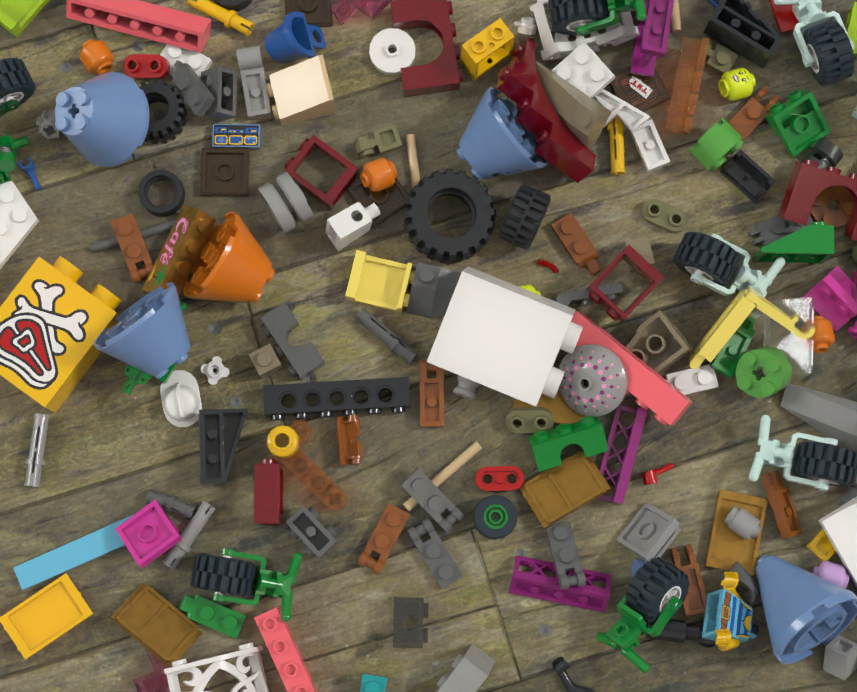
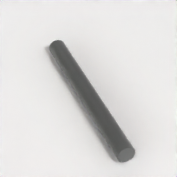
[90,219,176,253]

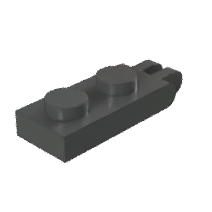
[169,60,215,117]
[748,215,813,246]

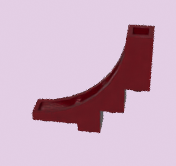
[497,37,596,183]

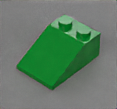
[752,222,834,264]

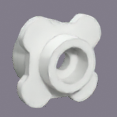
[514,17,537,35]
[201,356,229,385]

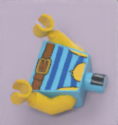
[702,571,759,651]

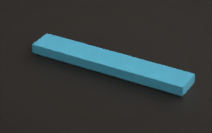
[13,515,133,590]

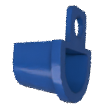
[264,11,326,64]

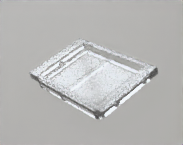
[763,297,814,376]

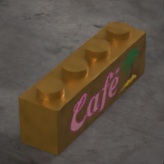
[142,205,216,297]

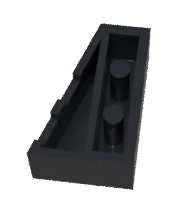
[703,0,782,69]
[198,408,248,485]

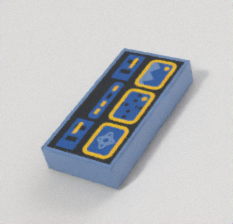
[212,124,261,149]

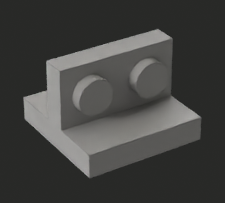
[617,502,681,562]

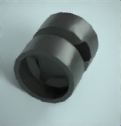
[800,138,843,170]

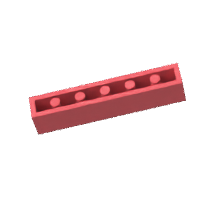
[66,0,212,53]
[571,311,693,426]

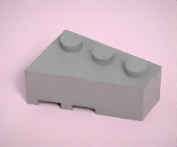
[430,643,496,692]

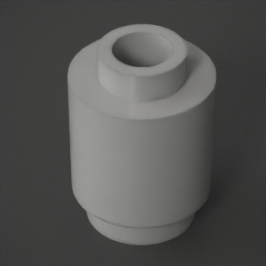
[724,506,762,540]

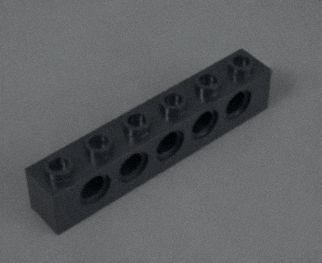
[263,377,410,420]

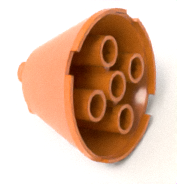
[183,211,275,303]

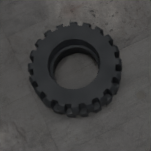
[403,169,497,264]

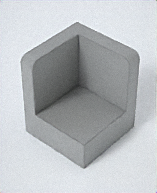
[823,635,857,680]

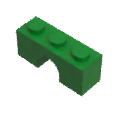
[528,416,609,472]

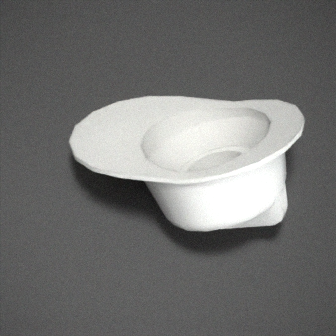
[160,370,202,427]

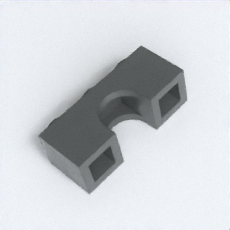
[260,302,326,380]

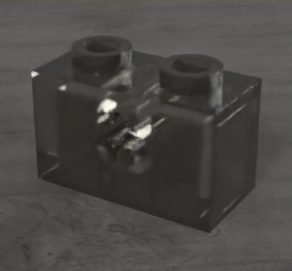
[393,597,429,648]

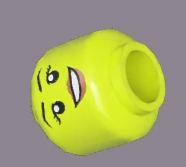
[718,68,756,101]

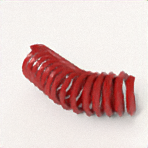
[537,258,559,274]

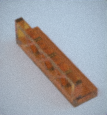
[664,37,710,135]

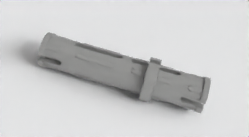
[24,413,50,488]
[162,501,216,571]

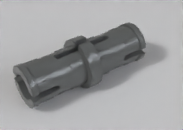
[145,489,197,520]

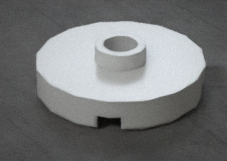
[369,28,416,75]

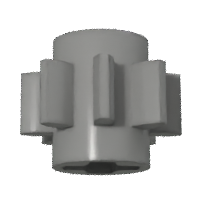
[36,109,62,139]

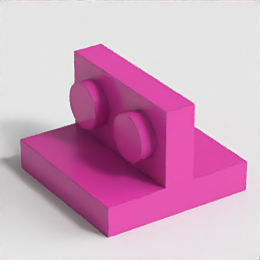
[801,265,857,333]
[115,500,182,569]

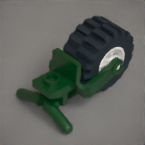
[0,58,36,117]

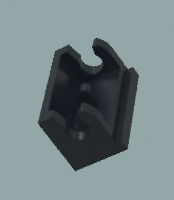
[720,149,776,204]

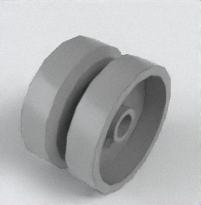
[258,172,314,234]

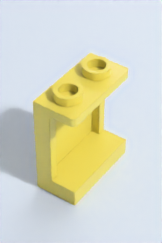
[345,250,415,313]

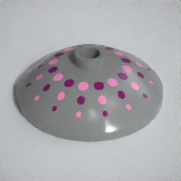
[559,344,628,417]

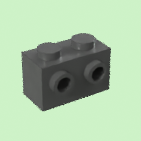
[200,66,237,122]
[286,505,338,559]

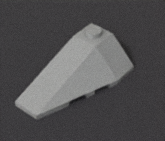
[780,383,857,451]

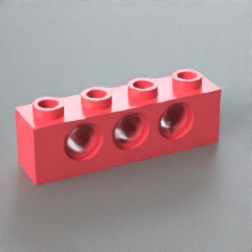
[254,607,318,692]

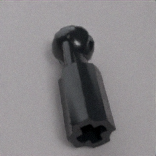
[645,619,716,648]

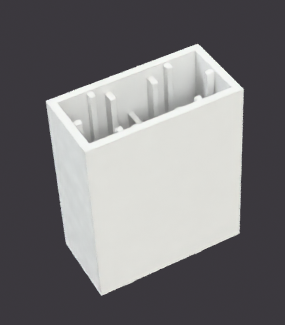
[427,266,583,406]

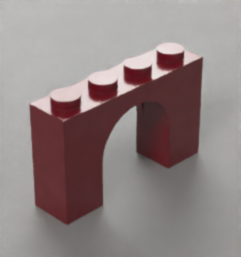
[390,0,464,98]
[777,159,857,241]

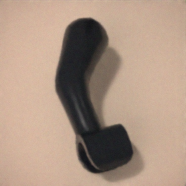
[552,657,595,692]

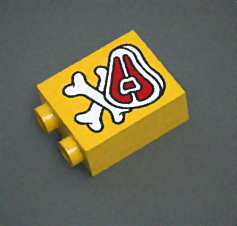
[0,256,122,413]

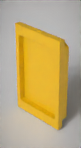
[0,573,93,660]

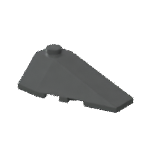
[407,262,461,318]

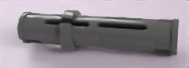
[355,307,419,365]

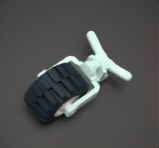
[774,0,854,86]
[673,232,785,318]
[749,415,857,491]

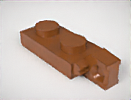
[551,212,601,276]
[762,470,803,539]

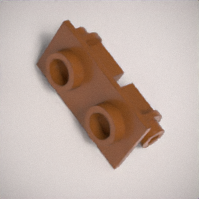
[336,415,363,465]

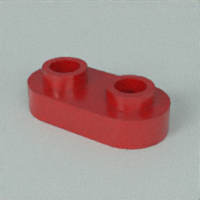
[123,54,170,79]
[475,466,524,491]

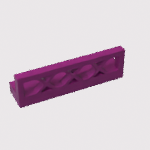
[596,405,648,505]
[509,555,612,613]

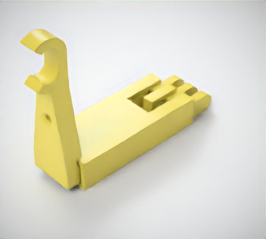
[689,286,815,369]

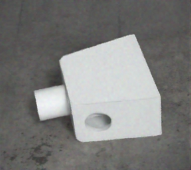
[325,202,380,251]

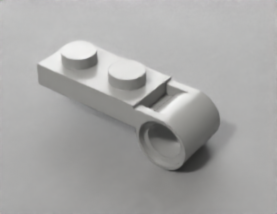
[236,46,272,119]

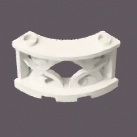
[530,0,639,60]
[164,642,269,692]

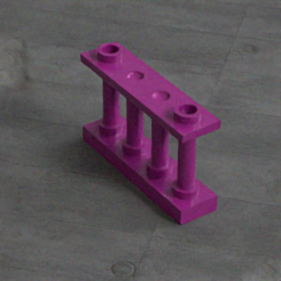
[630,0,674,78]

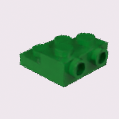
[765,89,832,157]

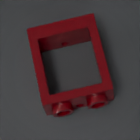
[284,134,360,210]
[586,244,664,323]
[254,459,284,525]

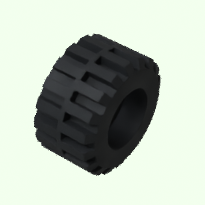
[140,79,187,144]
[499,184,551,250]

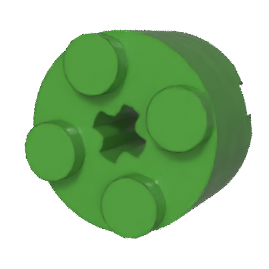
[689,117,744,172]
[736,346,792,398]

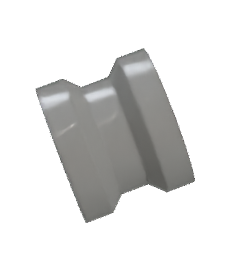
[453,375,480,400]

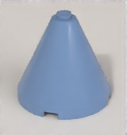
[755,555,857,664]

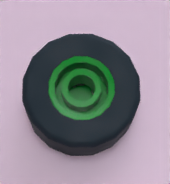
[473,495,518,540]

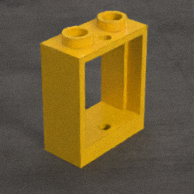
[460,18,515,81]

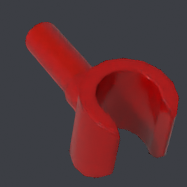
[642,462,675,485]

